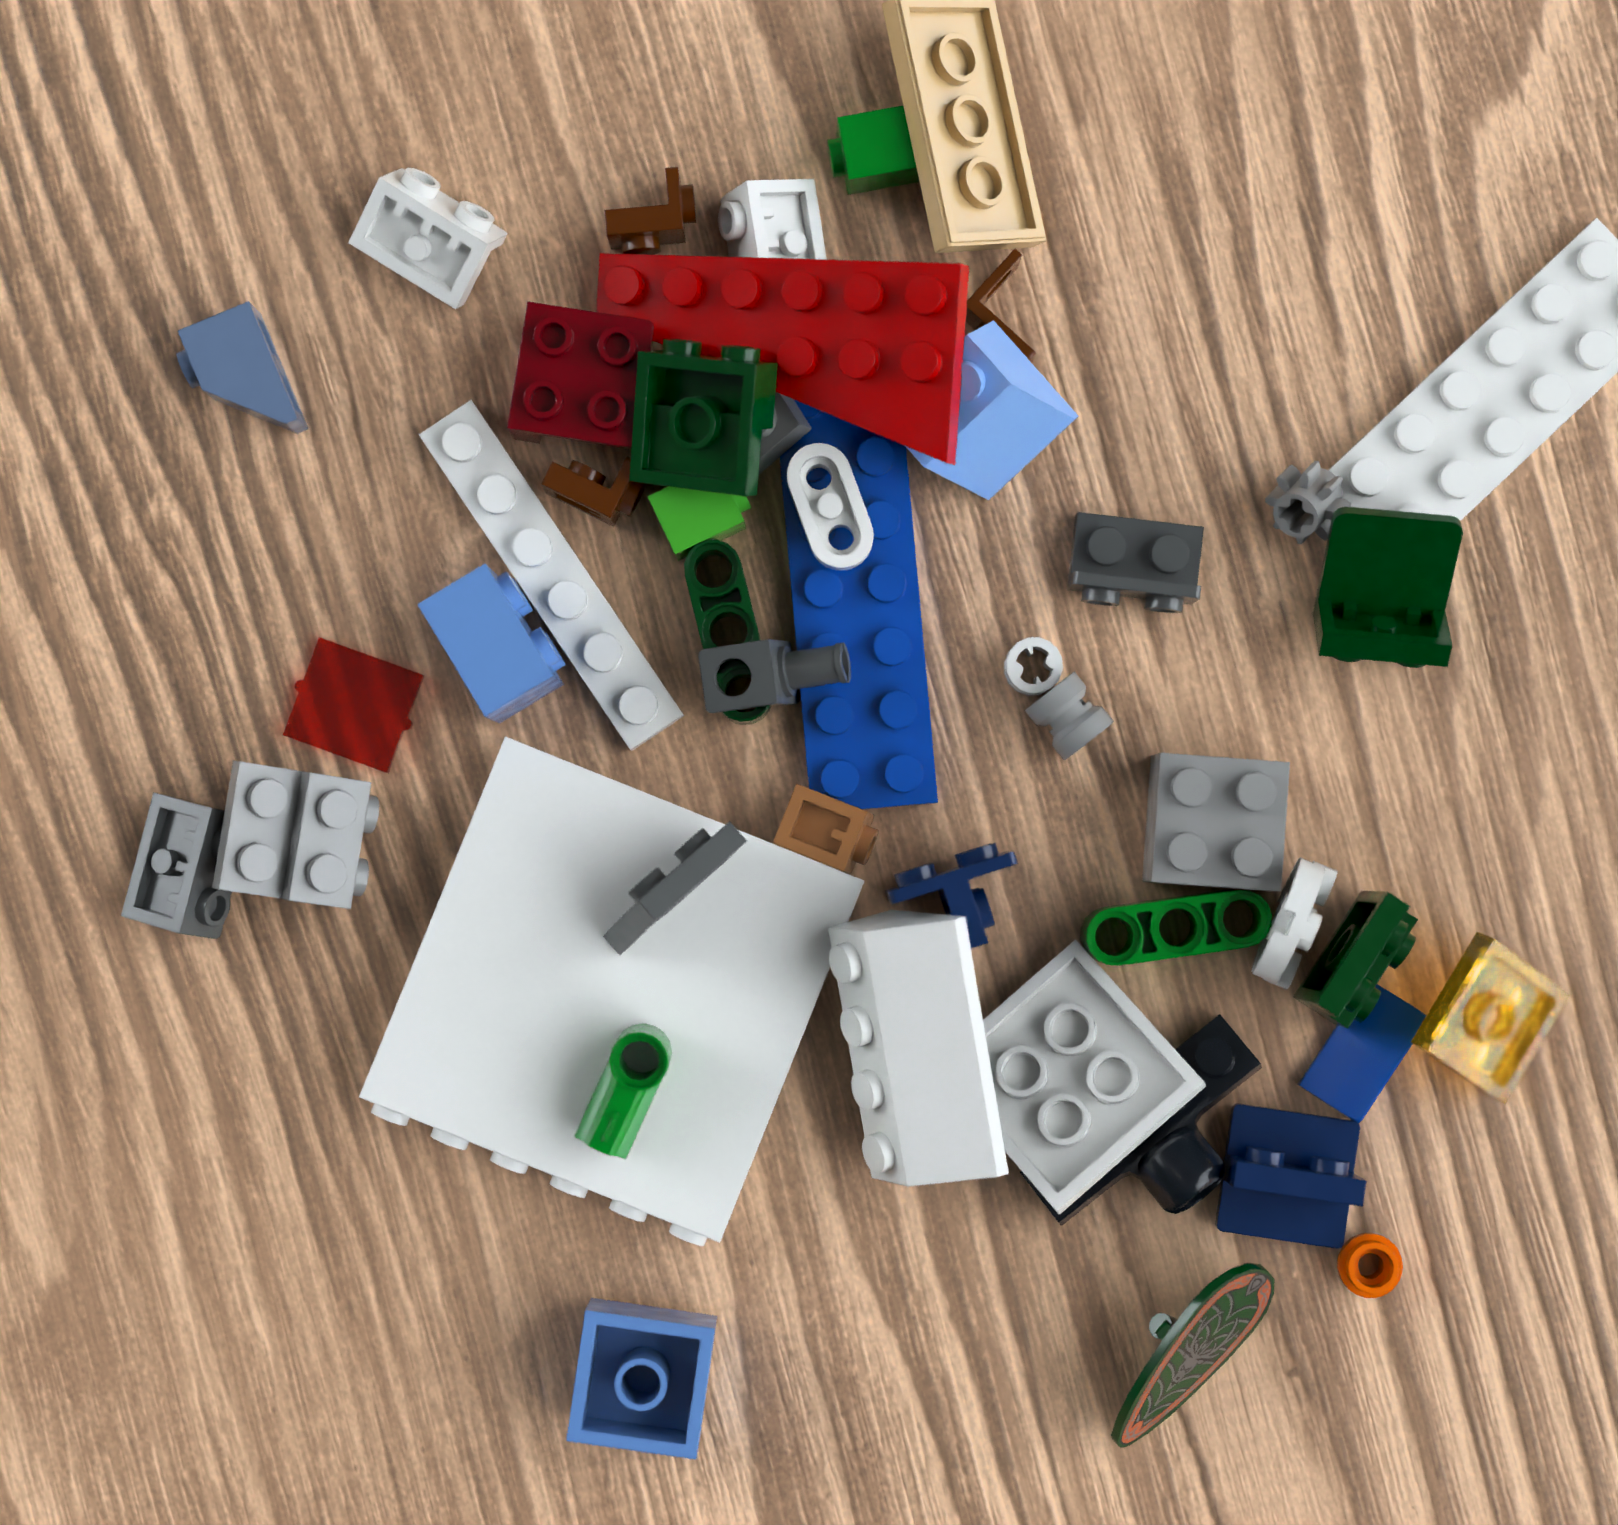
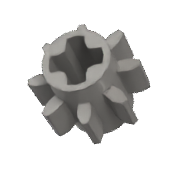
[1265,461,1351,544]

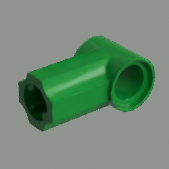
[574,1023,672,1160]

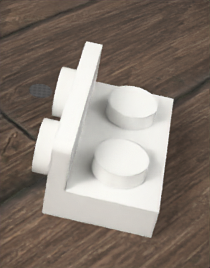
[348,168,507,309]
[718,179,827,259]

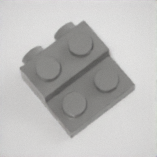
[212,760,379,909]

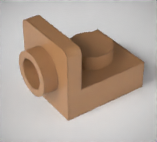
[773,784,879,873]

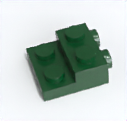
[629,339,778,496]
[1293,891,1418,1029]

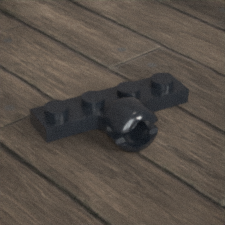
[1020,1014,1262,1226]

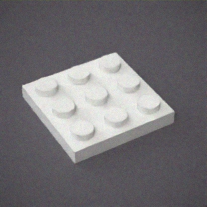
[983,939,1206,1214]

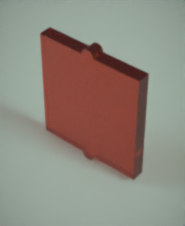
[283,637,425,773]

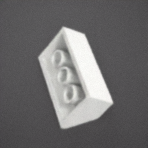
[828,910,1008,1187]

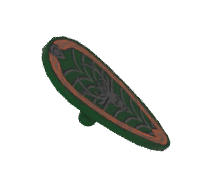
[1111,1263,1274,1448]

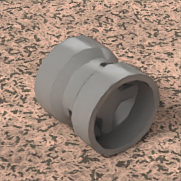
[1024,671,1114,760]

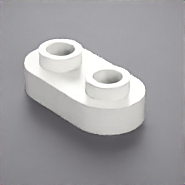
[787,443,874,571]

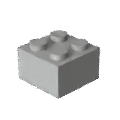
[1142,753,1290,892]

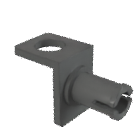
[698,639,851,713]

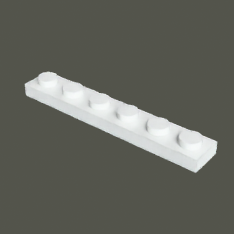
[419,400,684,751]

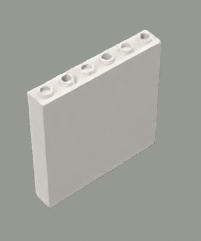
[359,737,864,1246]

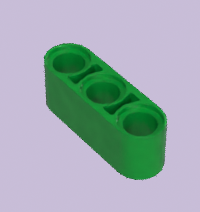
[1080,889,1272,966]

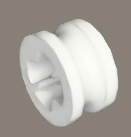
[1004,637,1063,696]

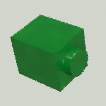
[827,105,919,195]

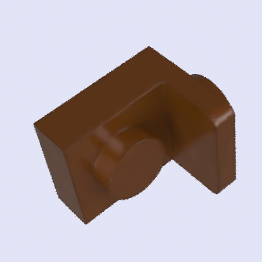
[541,456,646,527]

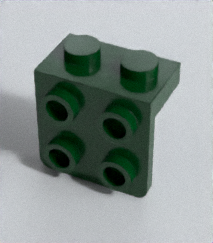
[1313,507,1463,668]

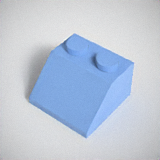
[905,320,1079,500]

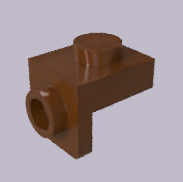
[604,167,696,255]

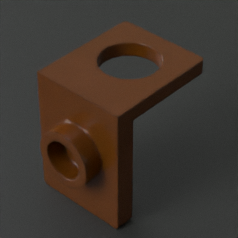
[966,248,1036,363]

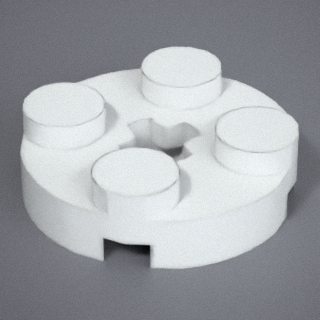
[1251,858,1338,990]

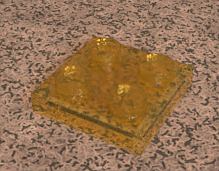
[1411,932,1570,1105]

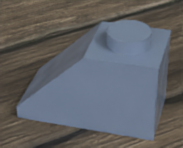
[176,301,309,434]

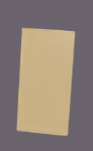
[882,0,1047,253]

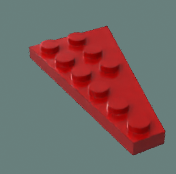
[596,253,970,465]

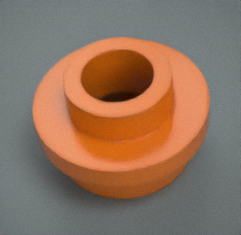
[1337,1233,1403,1298]

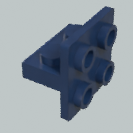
[885,843,1018,949]
[1215,1103,1367,1249]

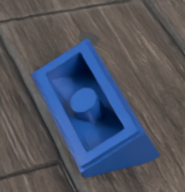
[1297,984,1429,1124]

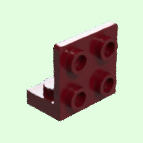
[507,301,655,449]

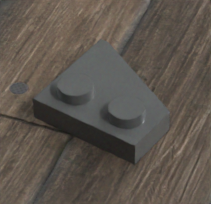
[603,821,747,955]

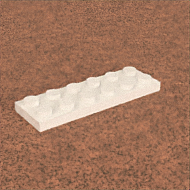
[1328,218,1618,521]

